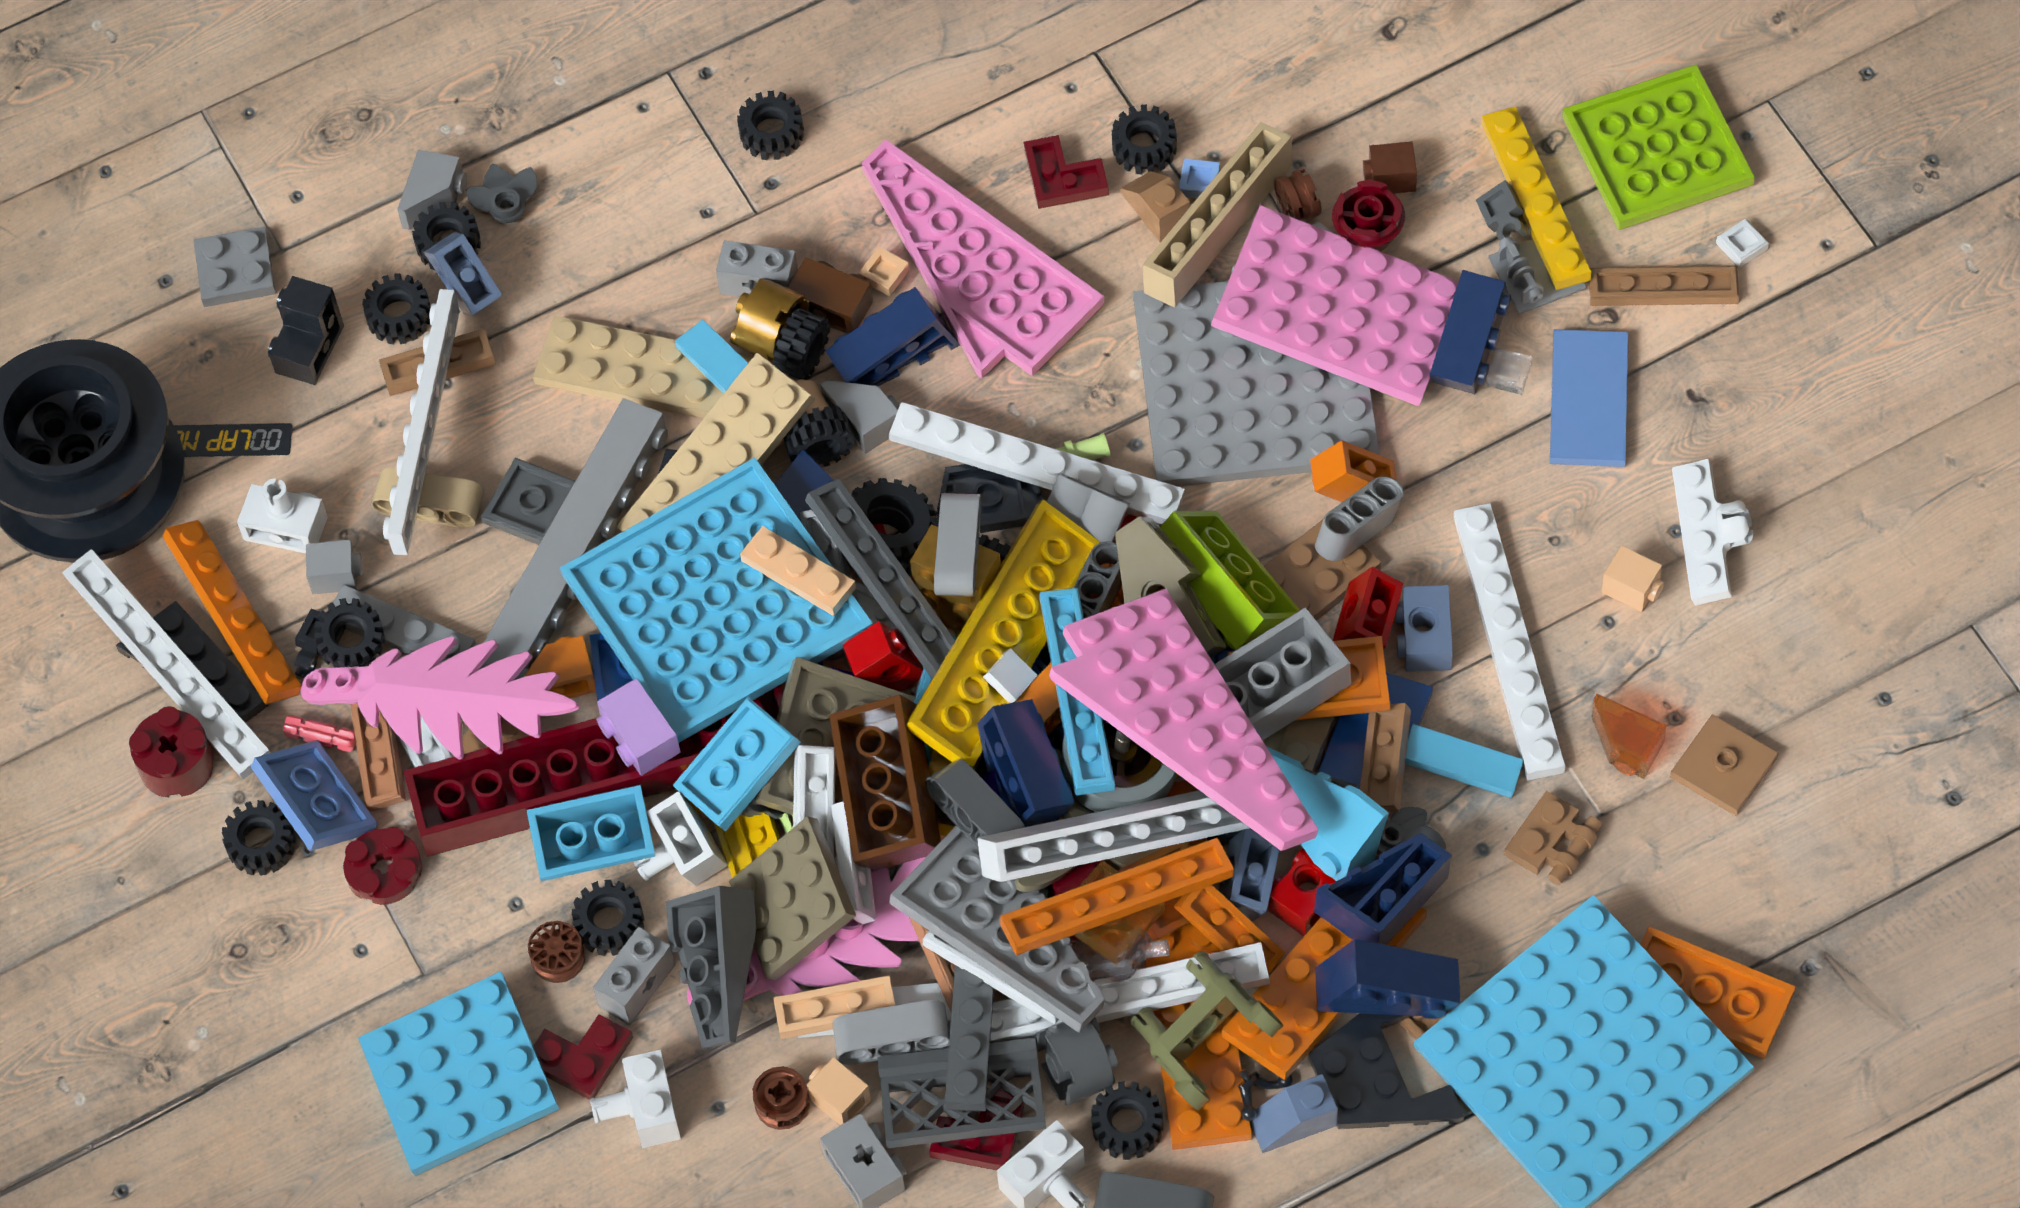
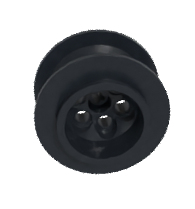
[0,339,185,563]

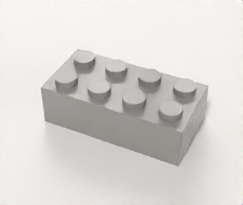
[1214,608,1351,741]

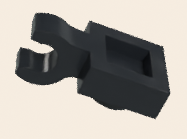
[294,608,346,678]

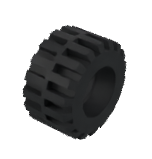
[850,478,937,576]

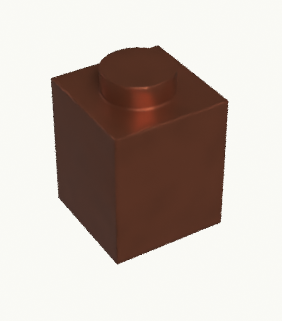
[1363,141,1417,194]

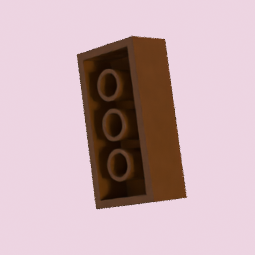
[829,694,941,872]

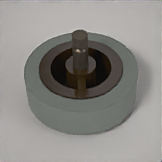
[1060,719,1176,812]

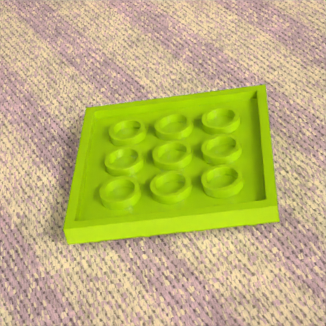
[1562,64,1755,230]

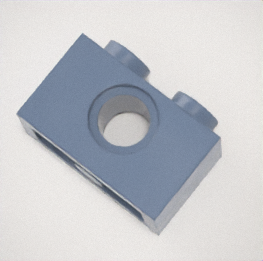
[424,232,502,315]
[1395,585,1453,672]
[1219,829,1279,922]

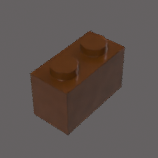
[787,257,873,334]

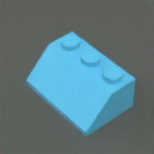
[527,785,655,882]

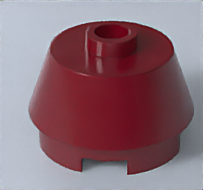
[1332,180,1405,252]

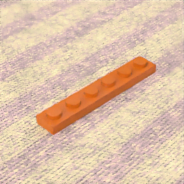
[163,520,302,705]
[1000,838,1234,956]

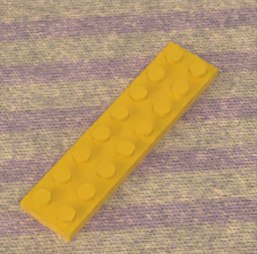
[907,500,1100,768]

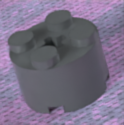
[1035,1017,1118,1106]

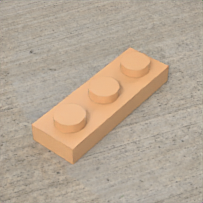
[740,526,856,616]
[773,975,895,1039]

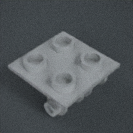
[1488,237,1586,315]

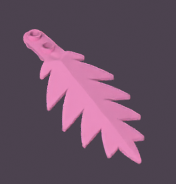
[301,636,579,760]
[687,857,926,1006]

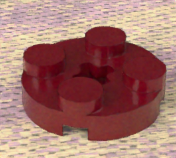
[343,827,422,905]

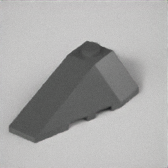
[666,886,756,1049]

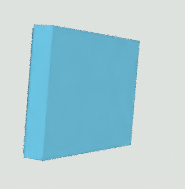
[673,697,801,831]

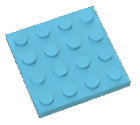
[358,971,560,1176]

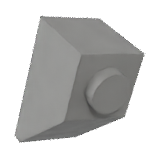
[397,150,467,230]
[820,380,900,454]

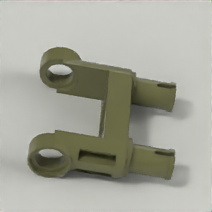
[1131,951,1283,1110]

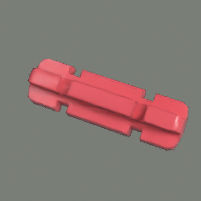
[283,715,356,752]

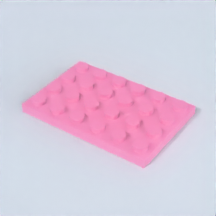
[1211,205,1458,406]

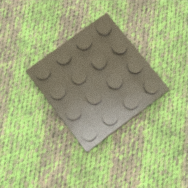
[755,657,915,815]

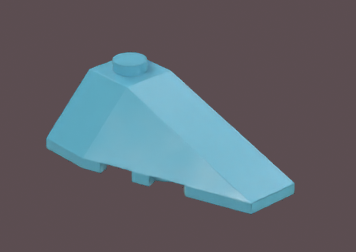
[1266,746,1389,881]

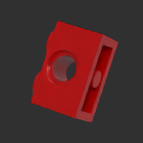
[1332,566,1404,649]
[843,621,924,692]
[1268,848,1336,936]

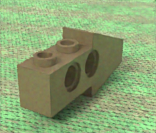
[1115,516,1227,658]

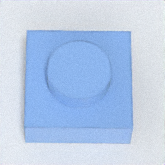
[1179,158,1220,199]

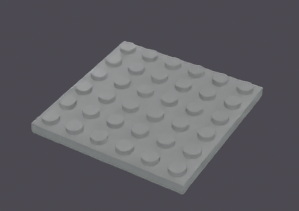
[1133,281,1380,487]

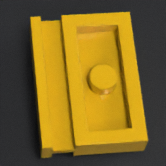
[714,813,780,878]

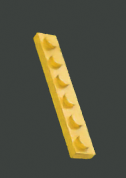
[1481,106,1591,291]

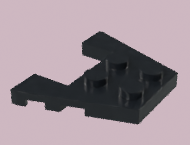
[936,464,1044,533]
[1308,1013,1464,1129]

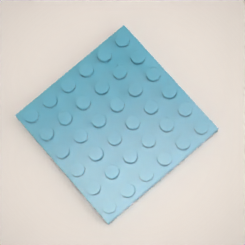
[560,457,873,743]
[1414,895,1754,1208]

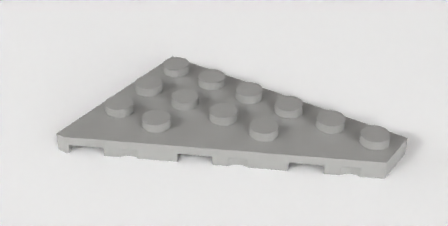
[889,826,1105,1033]

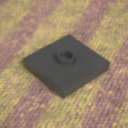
[481,457,575,545]

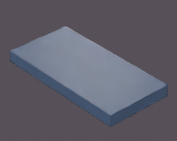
[1550,329,1628,467]

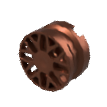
[1274,167,1322,220]
[528,921,585,983]
[752,1066,810,1130]

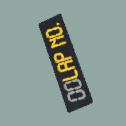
[174,423,292,457]

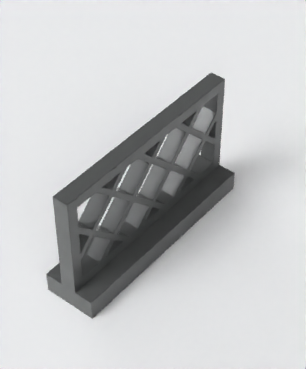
[877,1038,1046,1148]

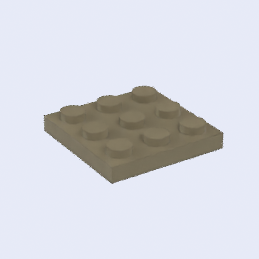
[729,816,856,980]

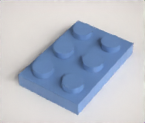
[251,740,377,851]

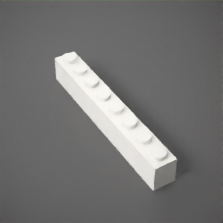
[977,790,1250,882]

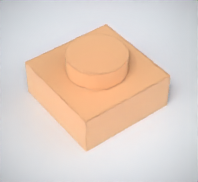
[858,246,910,297]

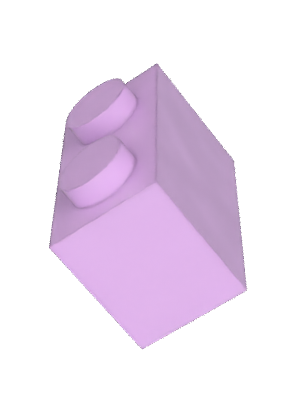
[596,678,681,776]

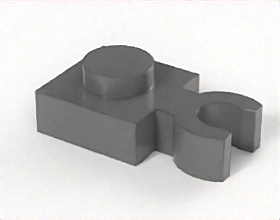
[1476,180,1528,241]

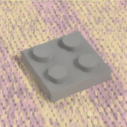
[194,227,276,307]

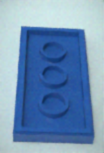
[1318,672,1433,789]

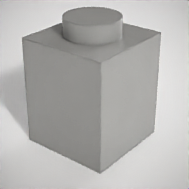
[306,540,363,594]

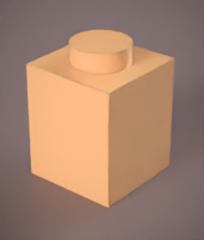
[1602,545,1664,612]
[807,1057,871,1126]

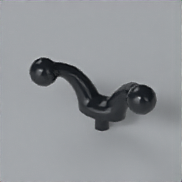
[1238,1069,1293,1121]

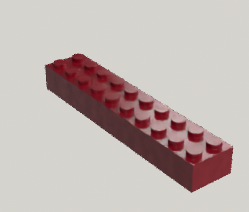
[403,685,783,857]

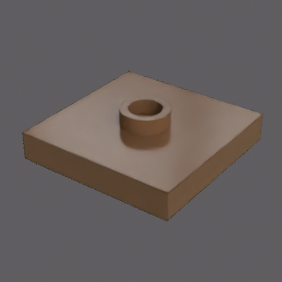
[1670,714,1778,816]

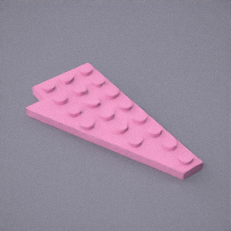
[862,139,1105,379]
[1049,589,1319,851]

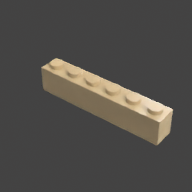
[1142,122,1292,308]

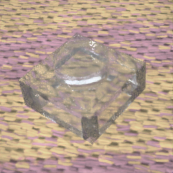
[1486,348,1532,395]

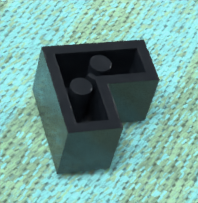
[268,276,344,385]

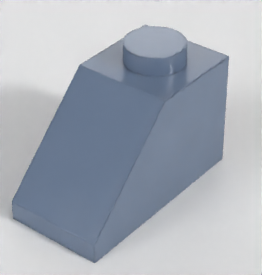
[1249,1074,1338,1153]

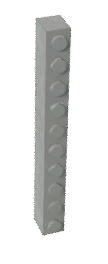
[460,398,668,720]

